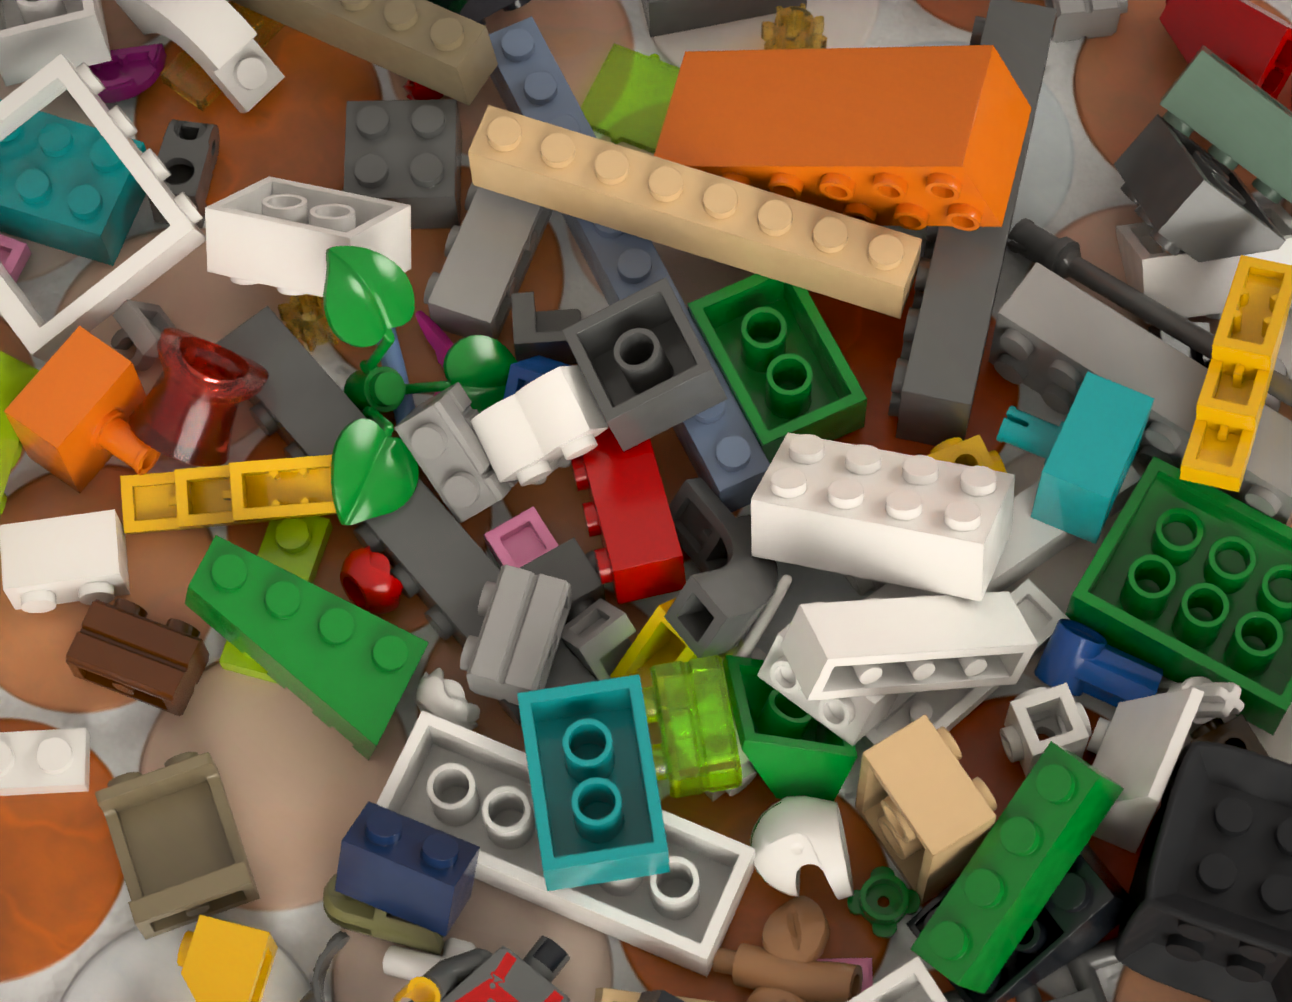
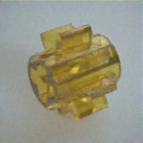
[761,3,827,50]
[278,294,338,352]

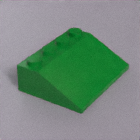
[1065,456,1292,735]

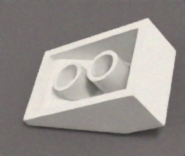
[1086,687,1204,853]

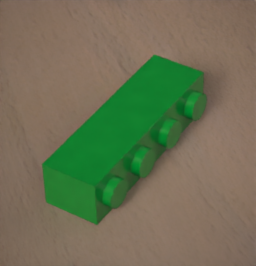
[910,741,1124,994]

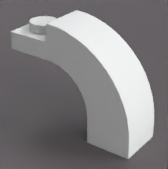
[115,0,285,113]

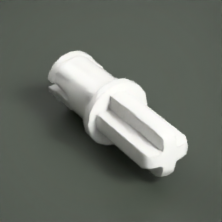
[1156,676,1245,724]

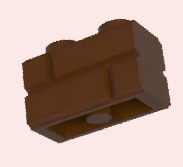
[66,598,209,717]

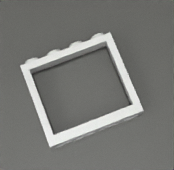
[0,54,206,363]

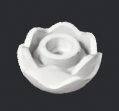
[415,668,480,731]

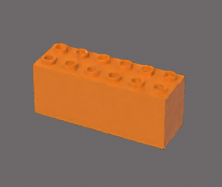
[654,45,1032,231]

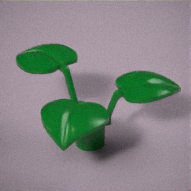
[323,246,517,525]

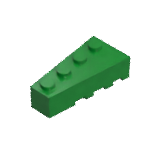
[184,535,429,761]

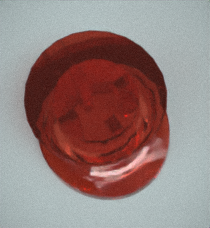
[128,328,269,467]

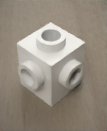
[1000,683,1092,777]

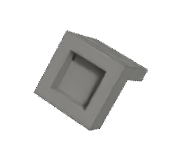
[561,598,636,681]

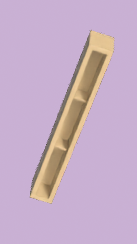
[468,105,922,319]

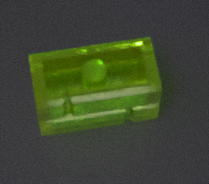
[642,655,742,798]

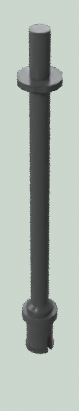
[1007,218,1292,407]

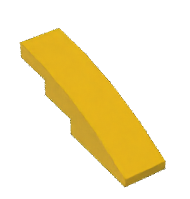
[1180,255,1292,492]
[120,454,337,534]

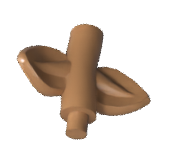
[713,895,863,1002]

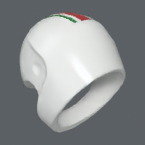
[750,796,854,900]

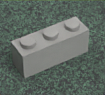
[424,182,553,340]

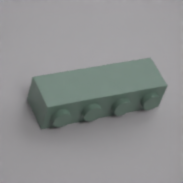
[1160,45,1292,204]

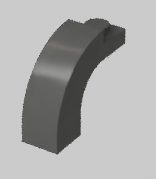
[664,477,778,660]

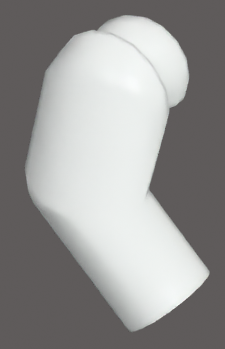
[383,938,476,981]

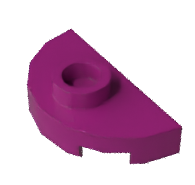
[88,43,167,103]

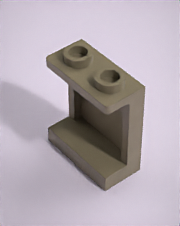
[95,752,260,939]

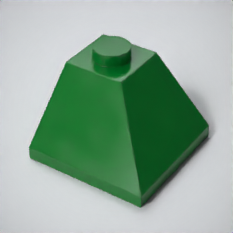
[722,654,858,802]

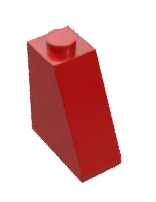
[1159,0,1292,100]

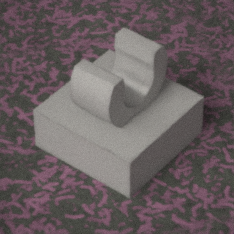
[110,300,189,371]

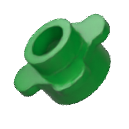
[847,866,920,939]

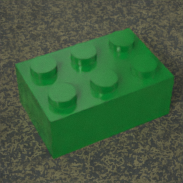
[687,274,867,464]

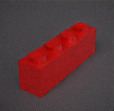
[570,428,686,604]

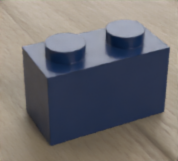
[334,801,480,937]

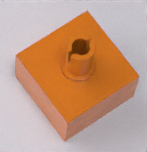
[4,326,162,493]

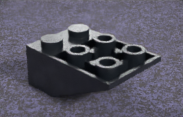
[906,843,1138,1002]

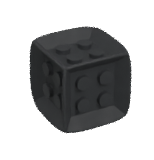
[1115,741,1292,1002]

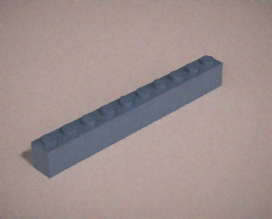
[489,16,770,513]

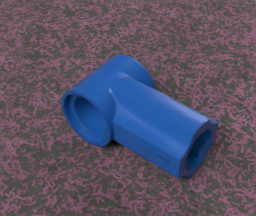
[1034,619,1163,707]

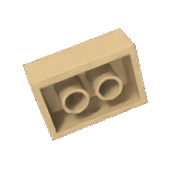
[855,714,997,905]

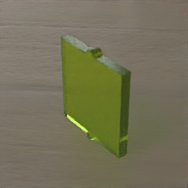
[581,43,680,154]

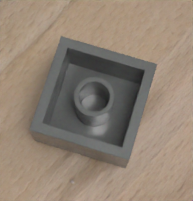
[343,99,462,229]
[562,277,728,452]

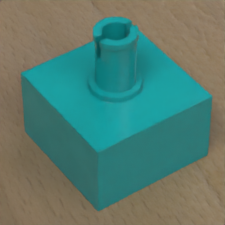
[996,371,1155,544]

